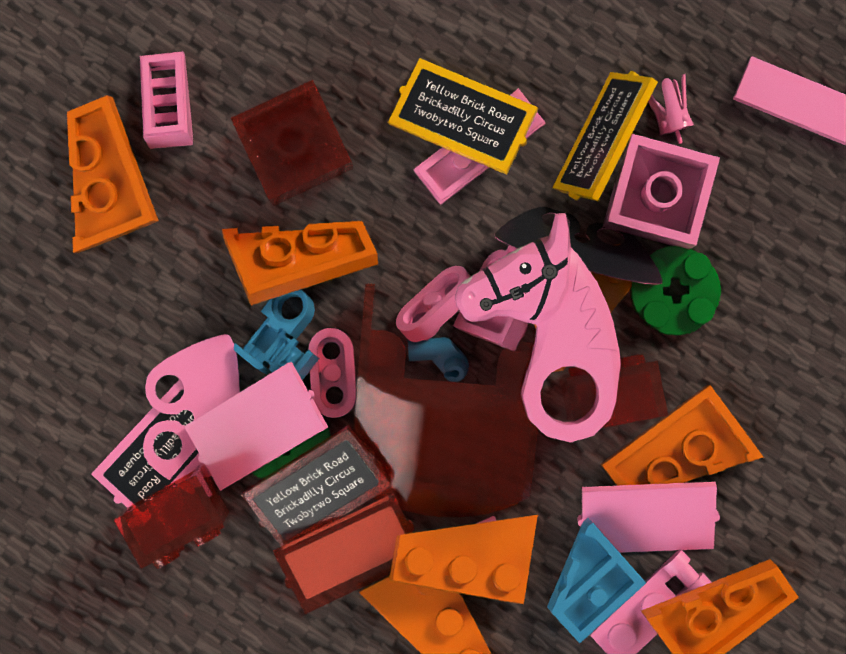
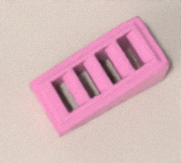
[140,51,193,149]

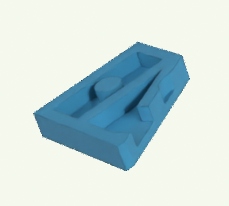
[547,518,646,644]

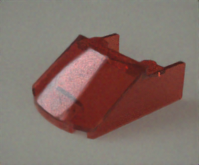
[353,283,543,517]

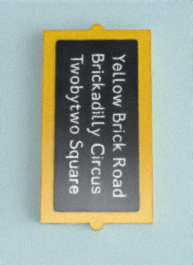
[388,58,538,175]
[552,71,658,201]

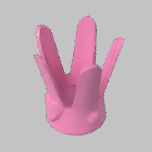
[648,74,694,144]

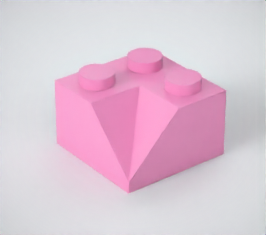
[603,134,720,249]

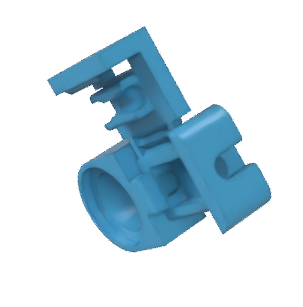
[234,290,320,380]

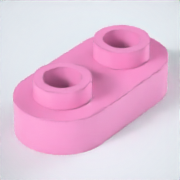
[396,266,471,342]
[308,328,357,418]

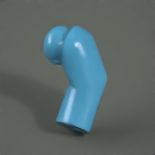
[408,337,469,382]

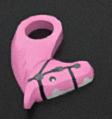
[455,213,621,442]

